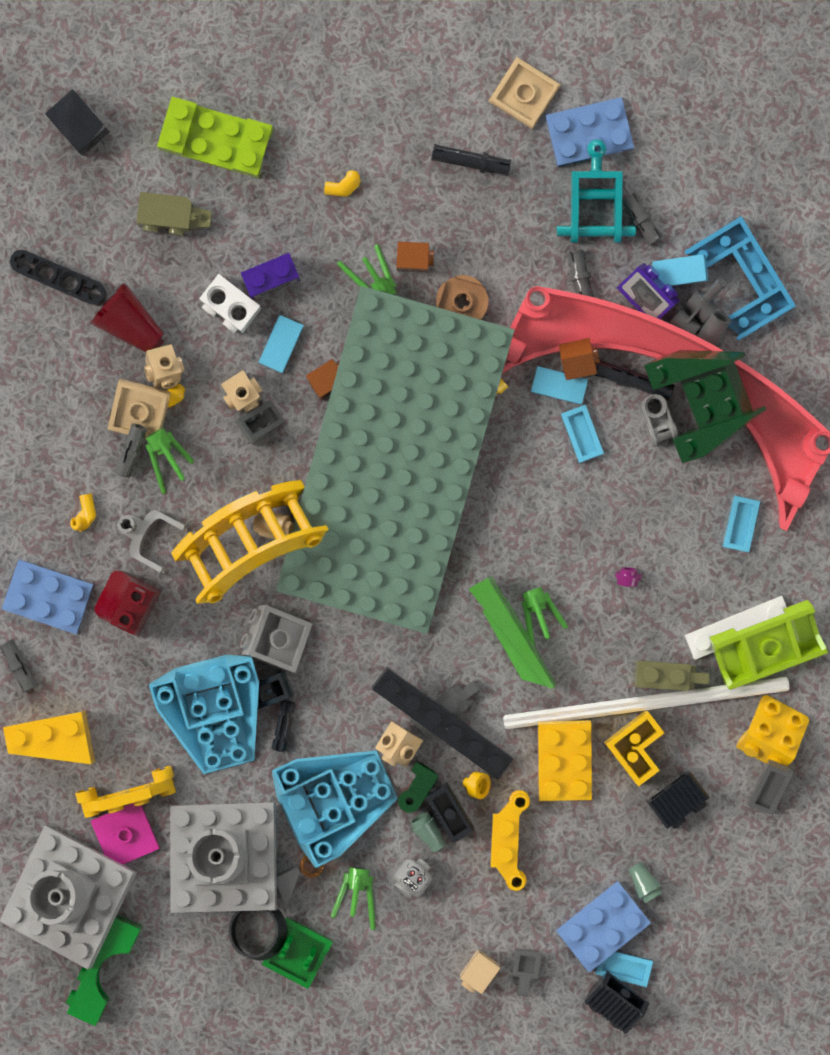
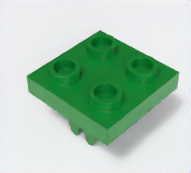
[262,916,333,989]

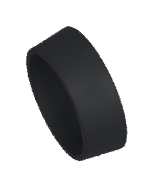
[229,908,287,961]

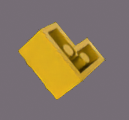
[604,710,664,787]

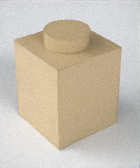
[460,949,500,994]

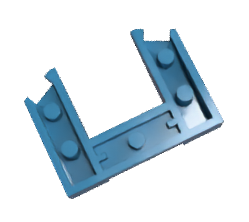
[685,216,796,340]

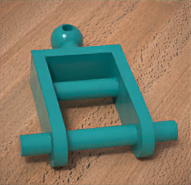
[556,139,636,243]

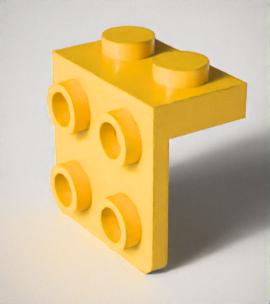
[736,695,809,766]

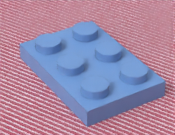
[545,97,634,167]
[2,559,94,634]
[556,881,651,972]

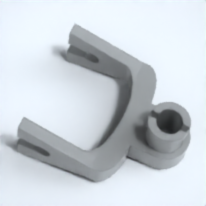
[117,510,189,574]

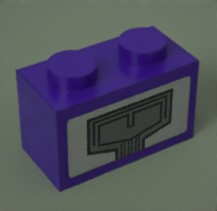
[241,253,301,300]
[616,263,680,319]

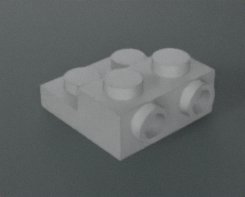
[240,605,312,673]

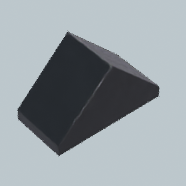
[257,671,295,710]

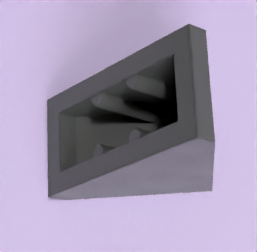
[235,401,285,445]

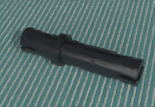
[431,144,511,176]
[595,360,675,400]

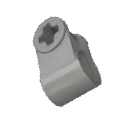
[641,394,678,447]

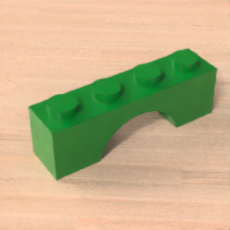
[66,914,142,1026]

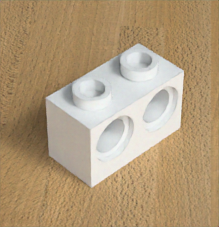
[199,274,262,333]

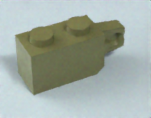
[136,192,212,236]
[633,660,709,691]

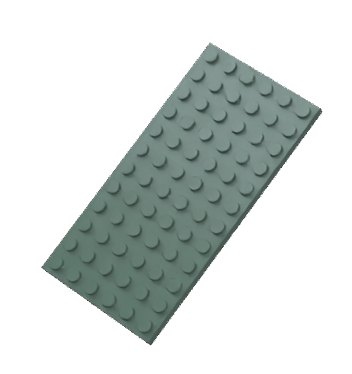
[276,286,515,634]

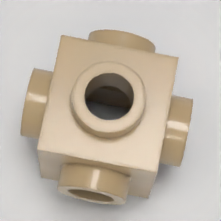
[144,344,184,389]
[221,370,263,414]
[375,721,423,768]

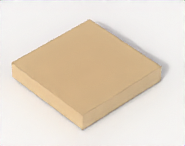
[489,57,561,130]
[108,378,171,440]

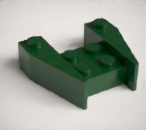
[644,350,766,463]

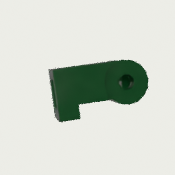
[398,760,439,813]

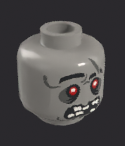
[394,858,432,899]

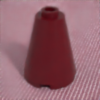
[90,283,164,353]

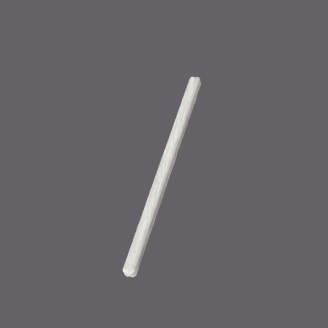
[503,677,790,729]

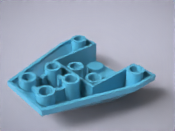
[149,655,259,774]
[272,750,398,868]

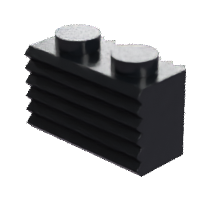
[646,770,710,829]
[426,782,475,843]
[584,971,650,1034]

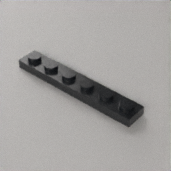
[371,666,514,780]

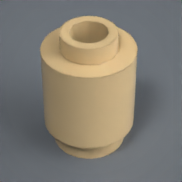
[253,512,294,540]

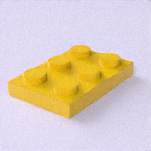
[538,720,592,801]

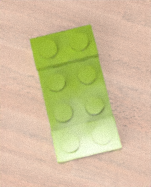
[157,96,273,179]
[709,600,828,690]

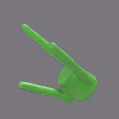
[337,244,397,295]
[145,428,194,494]
[521,587,568,646]
[331,867,376,930]

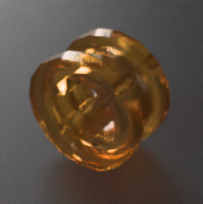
[300,855,324,878]

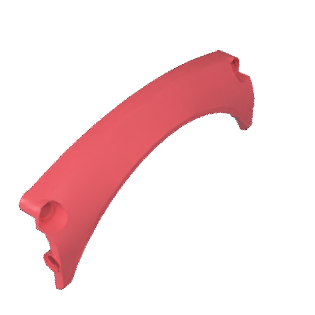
[502,286,830,531]

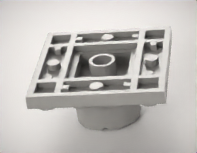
[170,802,277,913]
[0,825,137,969]

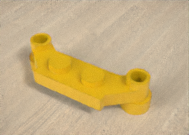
[75,766,176,818]
[490,790,530,891]

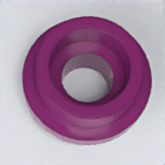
[615,567,642,587]

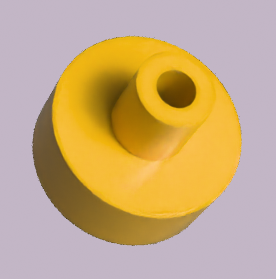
[463,771,491,799]

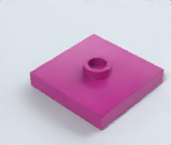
[90,803,160,864]

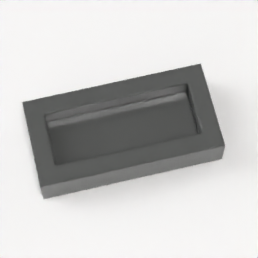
[748,759,794,815]

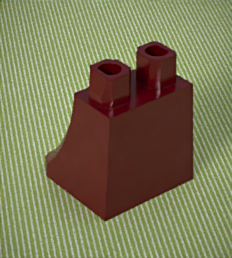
[94,571,162,637]

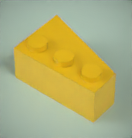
[3,711,95,764]

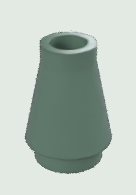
[410,811,446,852]
[628,862,663,903]

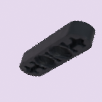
[10,250,106,306]

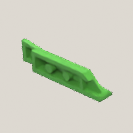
[469,576,557,689]

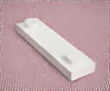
[684,596,787,660]

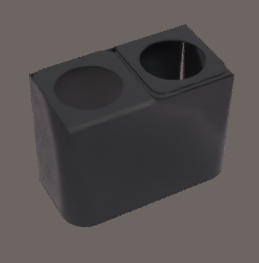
[45,89,110,155]

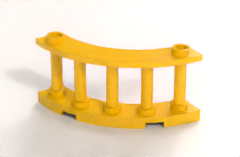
[171,480,328,604]

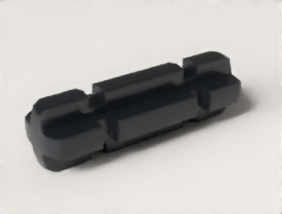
[272,700,296,752]

